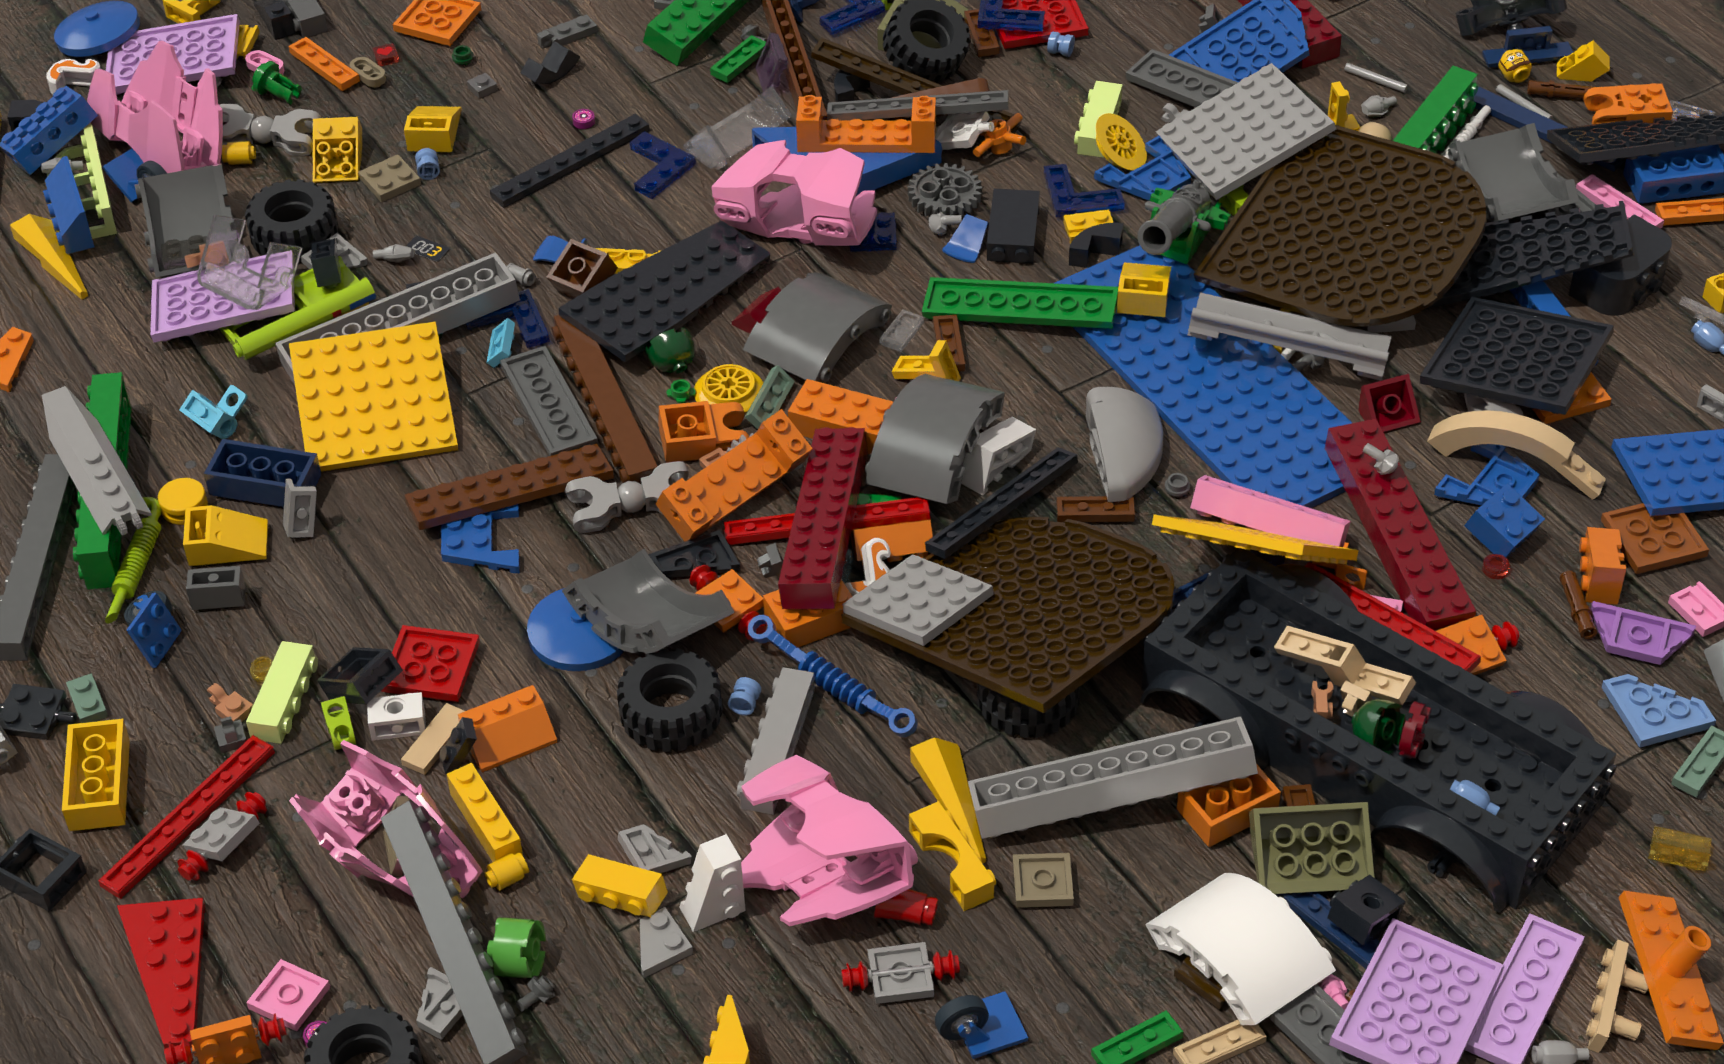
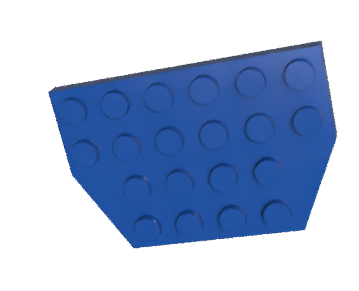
[1169,0,1309,83]

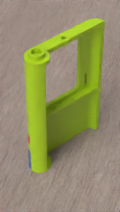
[219,256,376,360]

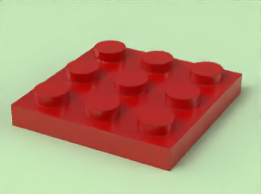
[381,625,480,702]

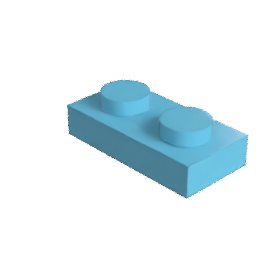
[486,318,515,368]

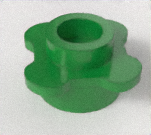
[666,379,696,404]

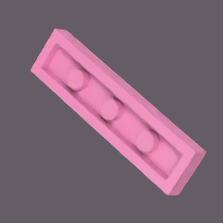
[1576,174,1664,229]

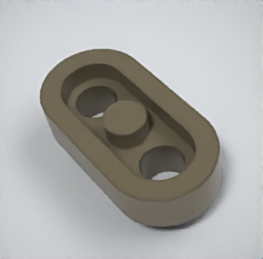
[350,57,386,88]

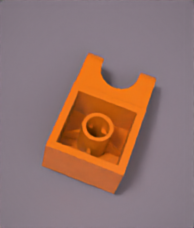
[1583,83,1673,124]
[658,401,749,463]

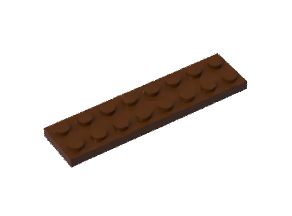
[404,444,614,530]

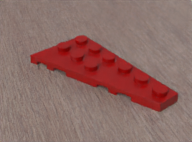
[117,898,205,1048]

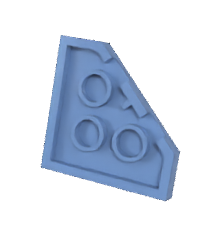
[1602,674,1716,748]

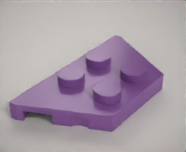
[1591,601,1696,665]

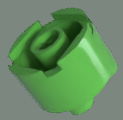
[487,917,546,978]

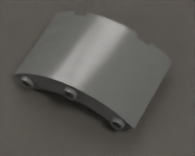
[1448,123,1579,222]
[135,163,241,277]
[743,272,892,383]
[865,374,1005,504]
[562,549,735,654]

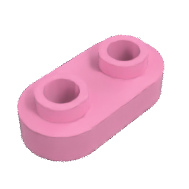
[245,50,285,75]

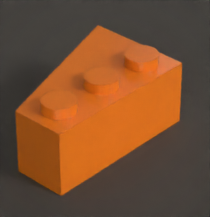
[1579,527,1626,605]

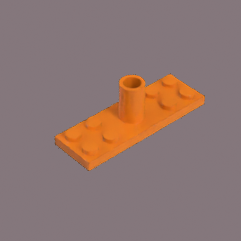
[1619,890,1724,1050]

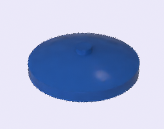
[54,1,140,57]
[527,588,624,671]

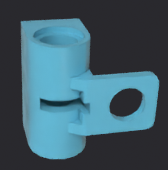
[179,385,248,439]

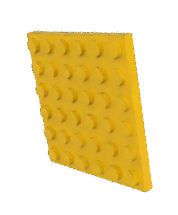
[289,321,458,471]
[1152,515,1359,565]

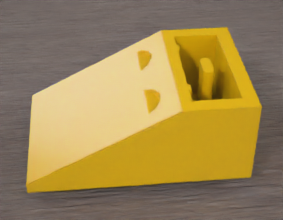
[404,106,462,152]
[313,117,362,183]
[1117,262,1172,317]
[183,505,268,566]
[703,995,750,1064]

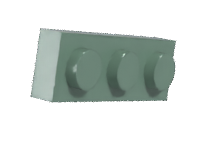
[745,365,795,429]
[1671,725,1724,798]

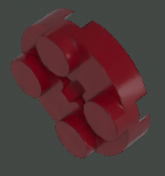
[1399,701,1431,759]

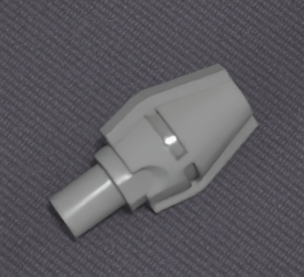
[1361,95,1397,117]
[41,158,83,174]
[373,244,415,263]

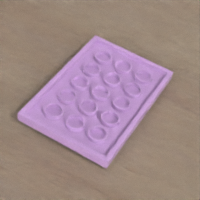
[106,14,240,94]
[150,249,295,343]
[1329,918,1503,1064]

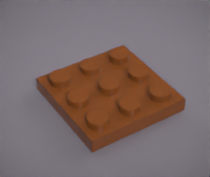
[1601,503,1709,574]

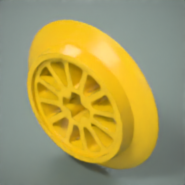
[1096,113,1147,171]
[694,364,763,412]

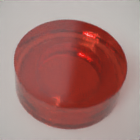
[1482,554,1510,579]

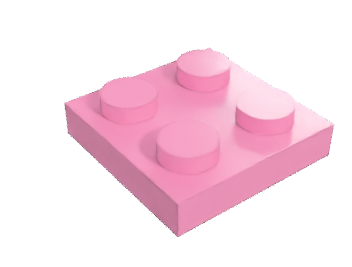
[246,959,330,1031]

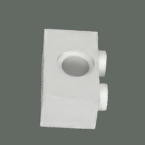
[367,692,426,741]

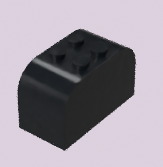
[1569,214,1672,316]

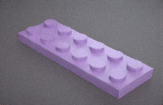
[1465,913,1585,1064]

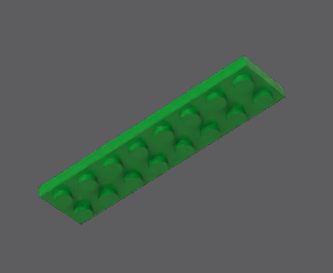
[922,277,1119,329]

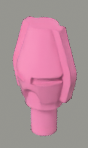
[1317,974,1349,1010]

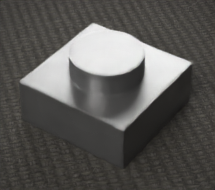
[467,73,498,99]

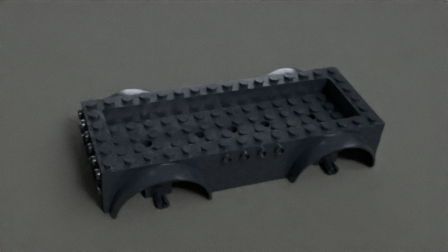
[1140,548,1617,913]

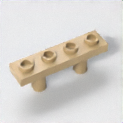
[1586,940,1648,1053]

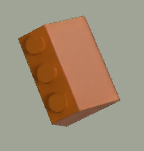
[850,520,933,565]
[457,685,558,772]

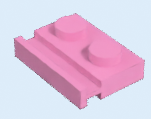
[1668,581,1724,637]

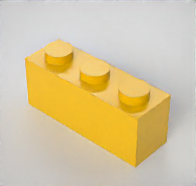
[572,854,668,918]

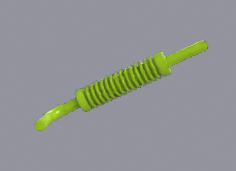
[105,497,162,624]

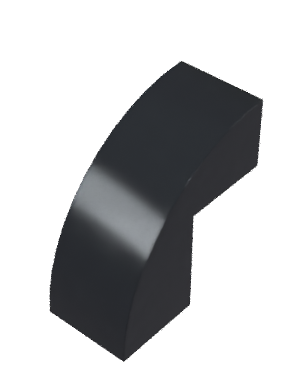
[520,41,581,84]
[834,70,870,102]
[1069,223,1124,268]

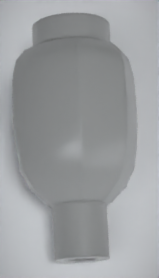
[1532,1040,1589,1064]

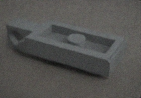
[537,14,598,49]

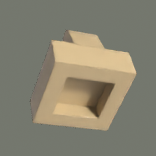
[1340,680,1372,717]

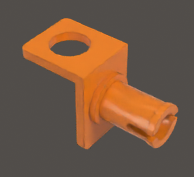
[1312,542,1367,590]

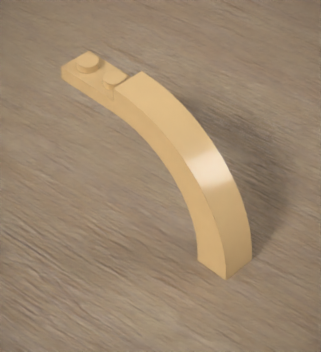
[1427,410,1606,500]

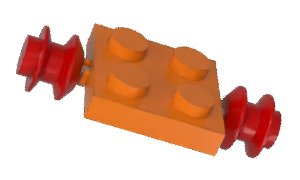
[689,565,767,640]
[1436,614,1519,675]
[164,1013,287,1064]

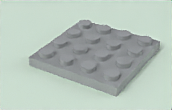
[842,555,994,646]

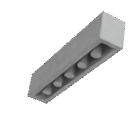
[737,667,815,815]

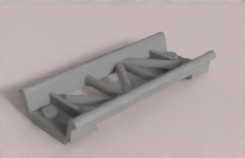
[1188,292,1391,380]

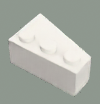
[961,417,1036,495]
[679,834,745,932]

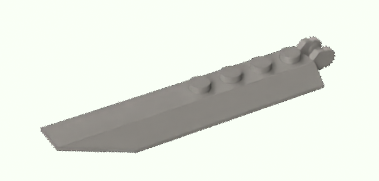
[42,386,152,535]

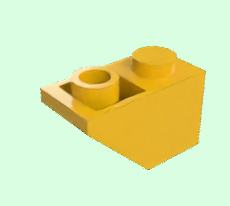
[1557,40,1610,82]

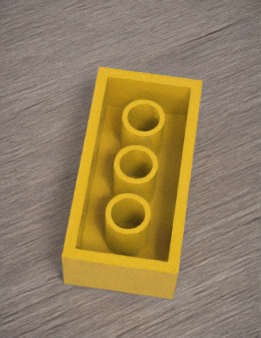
[62,719,130,831]

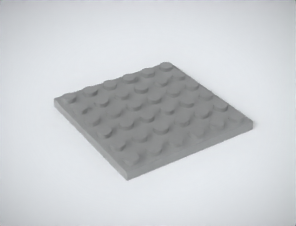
[1155,63,1336,200]

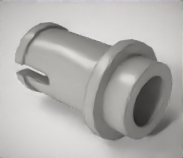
[506,263,536,287]

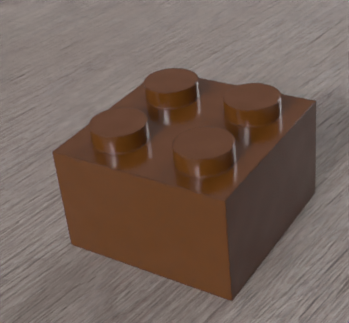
[546,239,618,298]

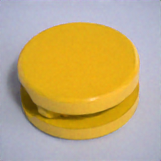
[158,478,208,525]

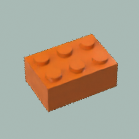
[763,579,853,648]
[1177,764,1281,847]

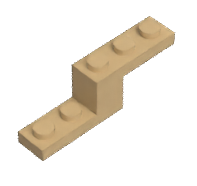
[1274,626,1416,705]

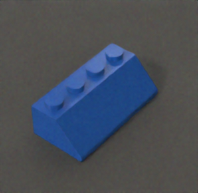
[43,156,94,254]

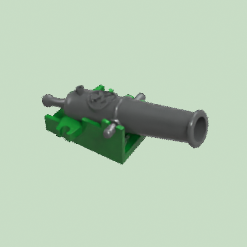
[1137,179,1230,264]

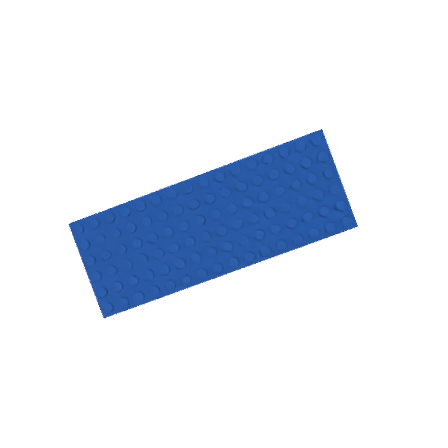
[1054,246,1352,508]

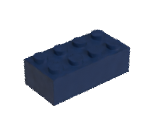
[204,439,322,507]

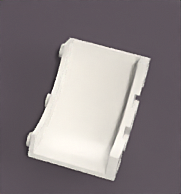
[1145,873,1336,1025]

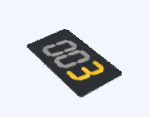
[406,236,450,262]

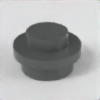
[1165,473,1190,496]

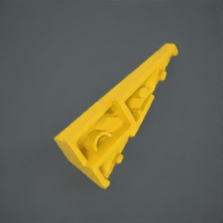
[10,214,88,300]
[910,737,986,864]

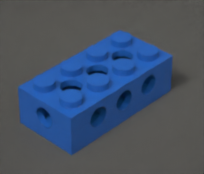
[0,86,98,175]
[1623,144,1724,204]

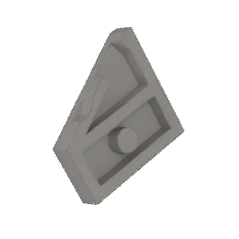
[618,824,692,873]
[640,907,693,978]
[416,967,463,1040]

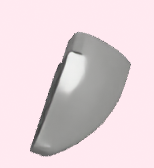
[1086,387,1164,502]

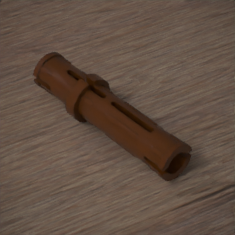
[1527,80,1594,99]
[1559,571,1597,639]

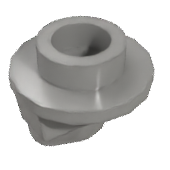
[929,212,962,235]
[1363,443,1399,475]

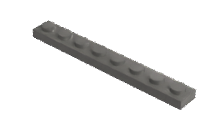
[827,90,1009,121]

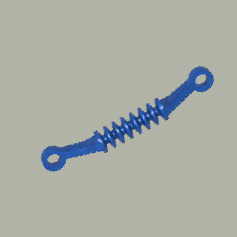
[748,615,918,737]

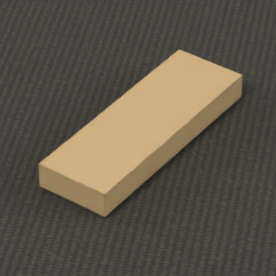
[401,703,465,775]
[1173,1020,1267,1064]

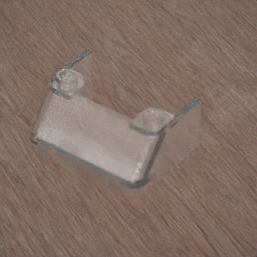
[683,86,792,171]
[197,215,302,310]

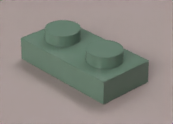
[66,673,108,723]

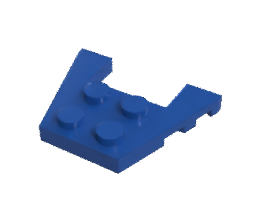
[1094,135,1191,201]
[1434,444,1540,505]
[441,504,520,573]

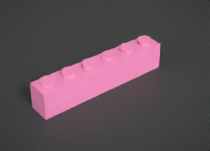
[1190,475,1351,547]

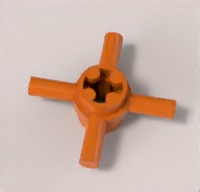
[973,113,1026,157]

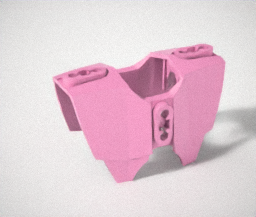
[87,41,223,173]
[711,140,877,246]
[289,740,483,898]
[741,755,918,926]

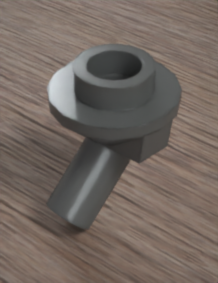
[740,24,769,45]
[1292,352,1325,371]
[516,975,555,1011]

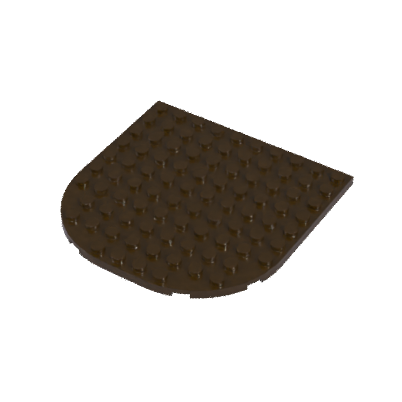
[1194,125,1486,326]
[841,517,1175,713]

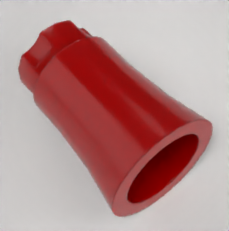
[874,889,939,925]

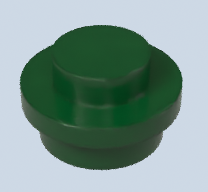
[452,45,474,65]

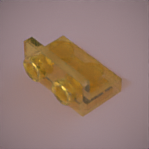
[1648,826,1712,872]

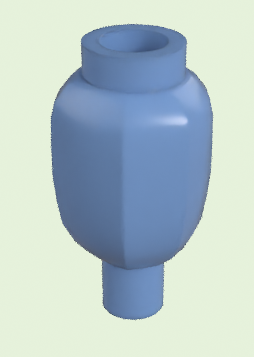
[1691,320,1724,355]
[1450,780,1500,816]

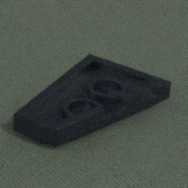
[648,530,741,578]

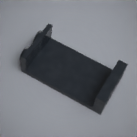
[987,188,1040,264]

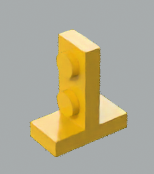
[162,0,221,24]
[1328,81,1361,131]
[891,340,961,381]

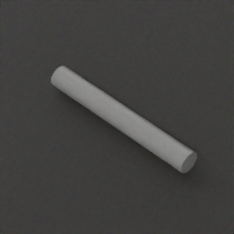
[1344,63,1408,93]
[1496,84,1553,120]

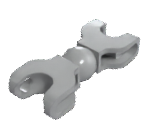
[220,104,321,156]
[565,461,689,533]

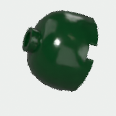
[645,328,696,374]
[1352,699,1406,755]

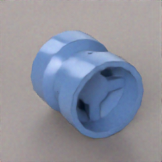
[1047,31,1075,57]
[415,148,440,180]
[728,677,761,715]

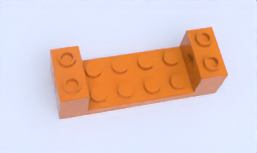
[796,95,936,153]
[656,409,813,542]

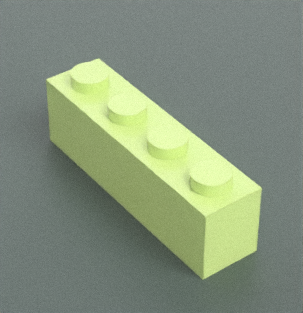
[1074,81,1122,158]
[246,641,318,744]

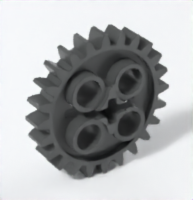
[908,163,982,217]

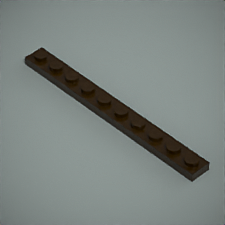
[811,37,1022,134]

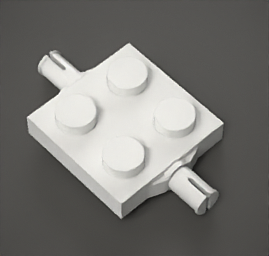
[935,111,994,150]

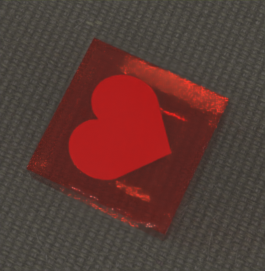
[372,43,399,66]

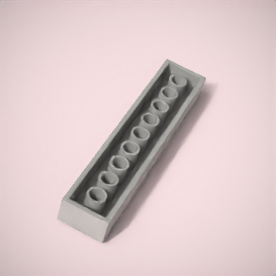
[275,252,520,385]
[968,717,1258,839]

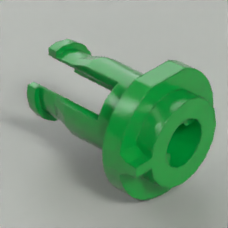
[251,61,302,105]

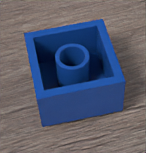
[1464,483,1545,561]

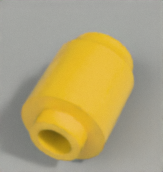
[222,141,256,165]
[484,852,529,891]

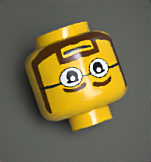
[1498,49,1532,83]

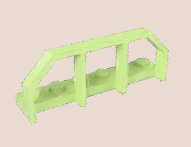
[47,124,117,239]

